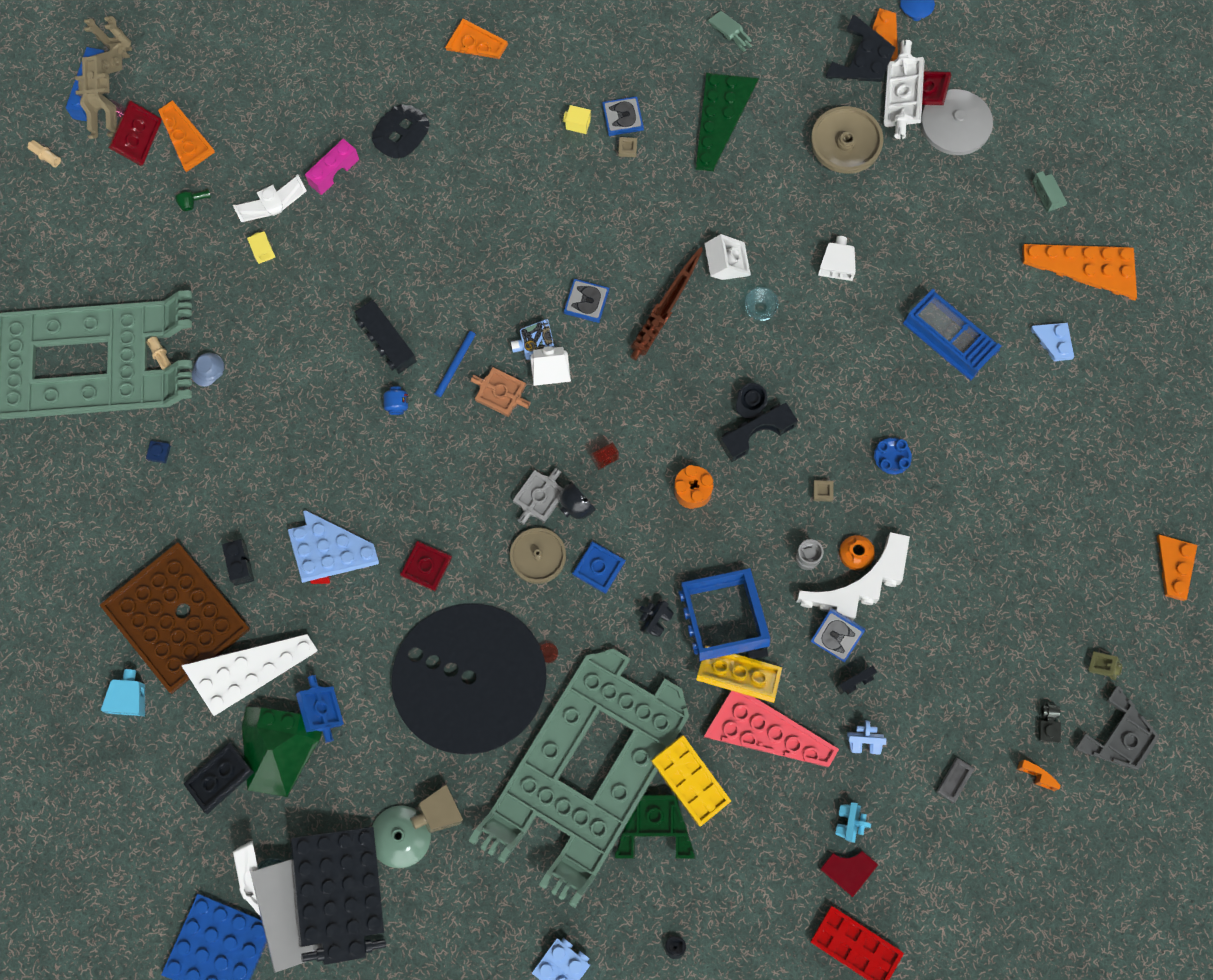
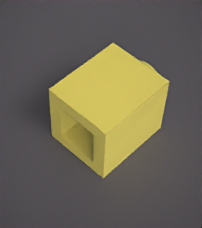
[563,105,591,134]
[247,232,275,264]

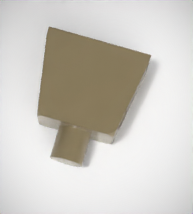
[410,785,463,833]

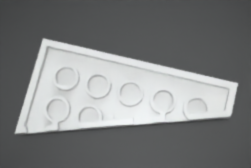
[182,634,318,716]

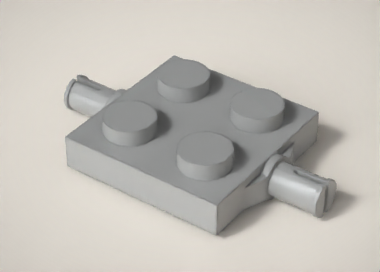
[513,468,563,525]

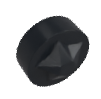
[665,936,686,959]

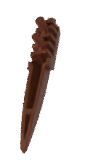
[630,247,702,360]

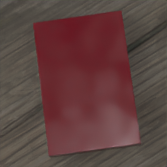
[108,101,162,166]

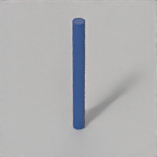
[435,331,476,397]

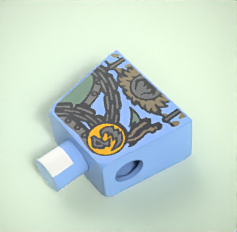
[511,319,554,360]

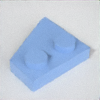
[1030,323,1074,361]

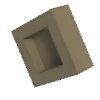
[619,137,637,157]
[813,480,833,502]

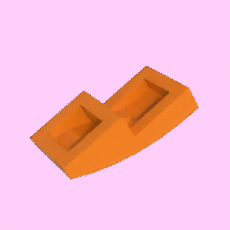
[1017,760,1061,791]

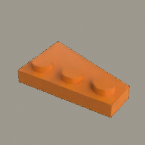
[445,19,508,59]

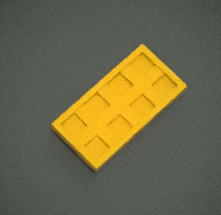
[650,735,731,827]

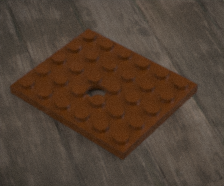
[100,542,250,694]

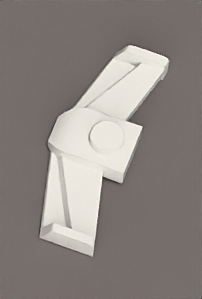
[233,174,306,222]
[233,841,260,915]

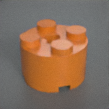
[674,465,713,509]

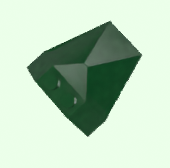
[242,707,322,797]

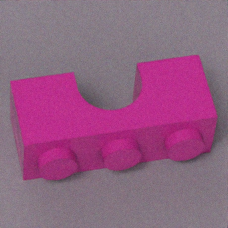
[305,139,359,195]

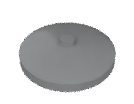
[921,89,993,155]

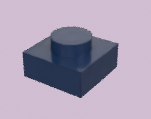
[146,441,171,463]

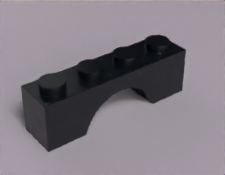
[720,403,798,462]

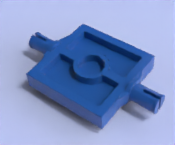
[296,675,344,743]

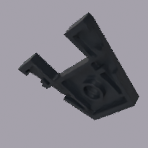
[826,15,896,82]

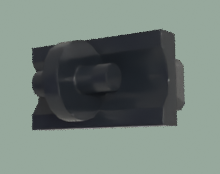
[639,601,674,637]

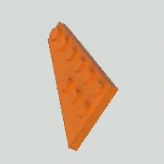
[1022,244,1137,301]

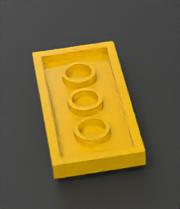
[696,645,782,703]

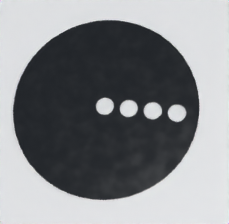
[392,603,547,755]

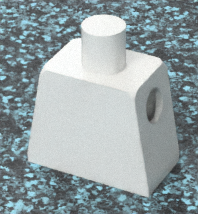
[818,236,855,281]

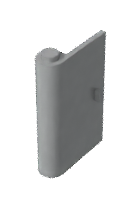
[250,859,321,973]

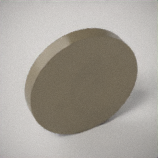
[510,528,566,584]

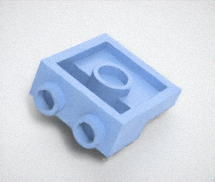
[532,938,590,980]

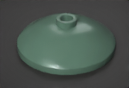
[372,805,431,868]

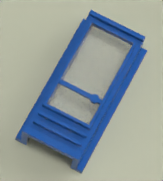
[903,289,1001,381]

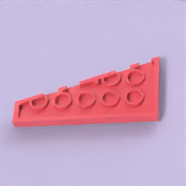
[704,691,839,767]

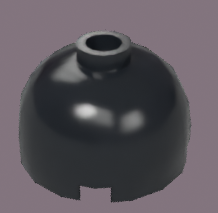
[559,481,596,519]

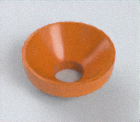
[839,535,875,570]

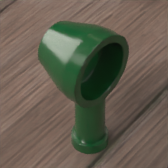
[175,189,211,211]

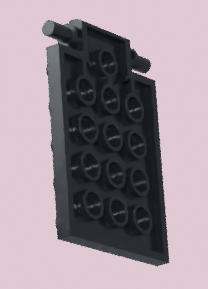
[290,827,386,965]

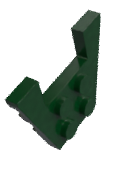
[615,795,696,859]

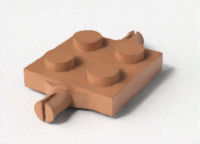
[471,367,531,417]

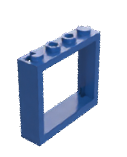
[679,568,770,661]

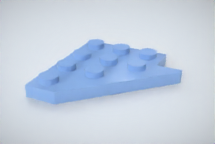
[288,511,379,583]

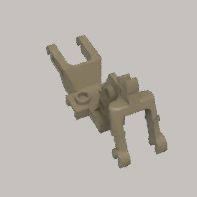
[75,16,132,139]

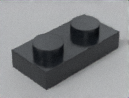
[837,666,877,695]

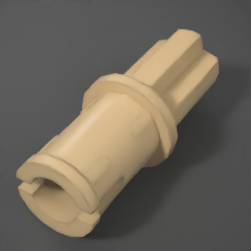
[28,140,61,167]
[146,337,171,370]

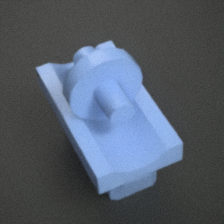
[847,720,886,754]

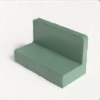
[1032,171,1067,212]

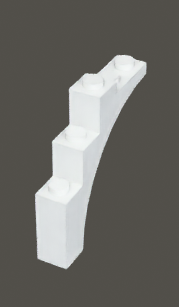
[796,532,910,621]

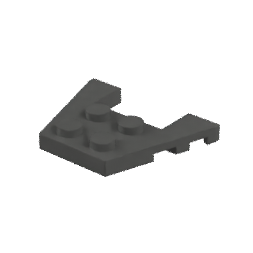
[1074,686,1159,770]

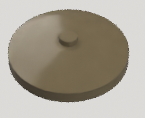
[811,106,883,174]

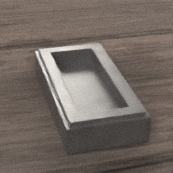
[936,758,975,804]

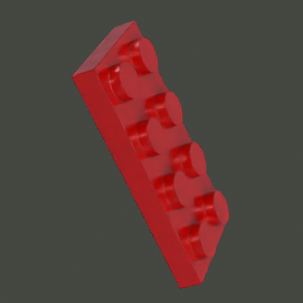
[810,906,904,980]

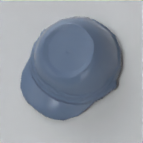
[192,353,224,387]

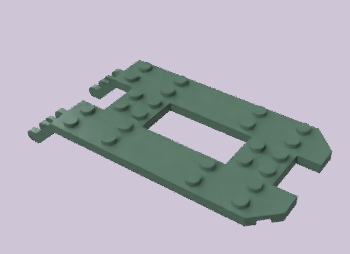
[0,290,192,420]
[469,649,689,908]

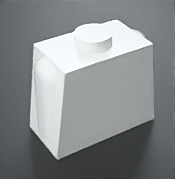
[530,346,571,385]

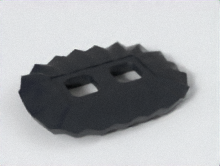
[372,104,429,159]

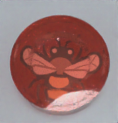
[540,643,558,663]

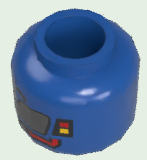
[383,387,408,415]

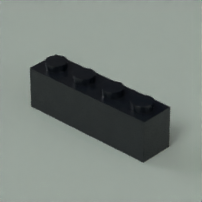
[355,300,417,374]

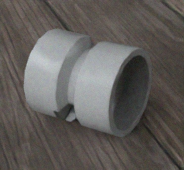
[795,539,824,570]

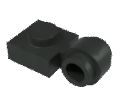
[1038,703,1061,743]

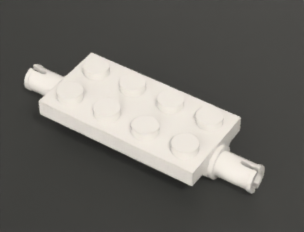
[884,40,925,139]

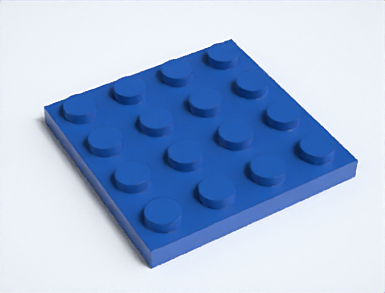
[161,894,267,980]

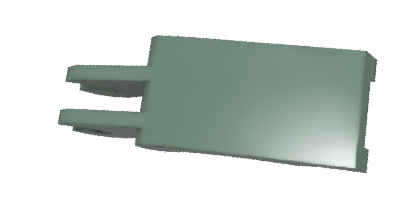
[707,11,752,52]

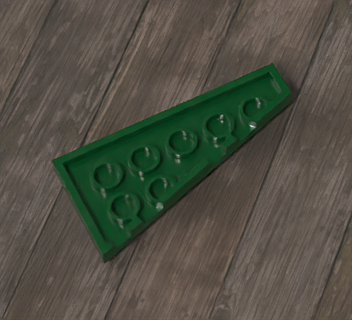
[696,73,759,171]

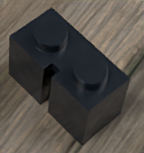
[222,539,254,586]

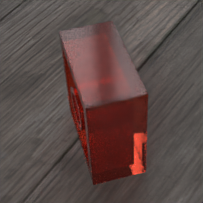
[592,442,619,470]

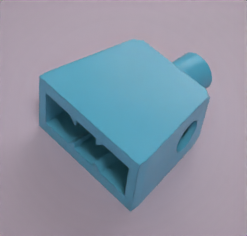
[101,669,145,716]

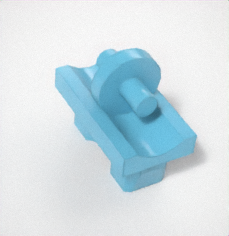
[836,802,871,843]

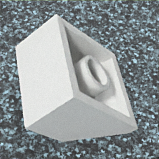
[705,234,751,280]

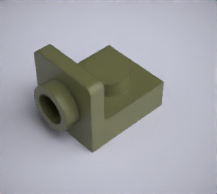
[1089,651,1122,681]

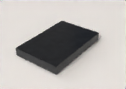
[184,742,254,814]

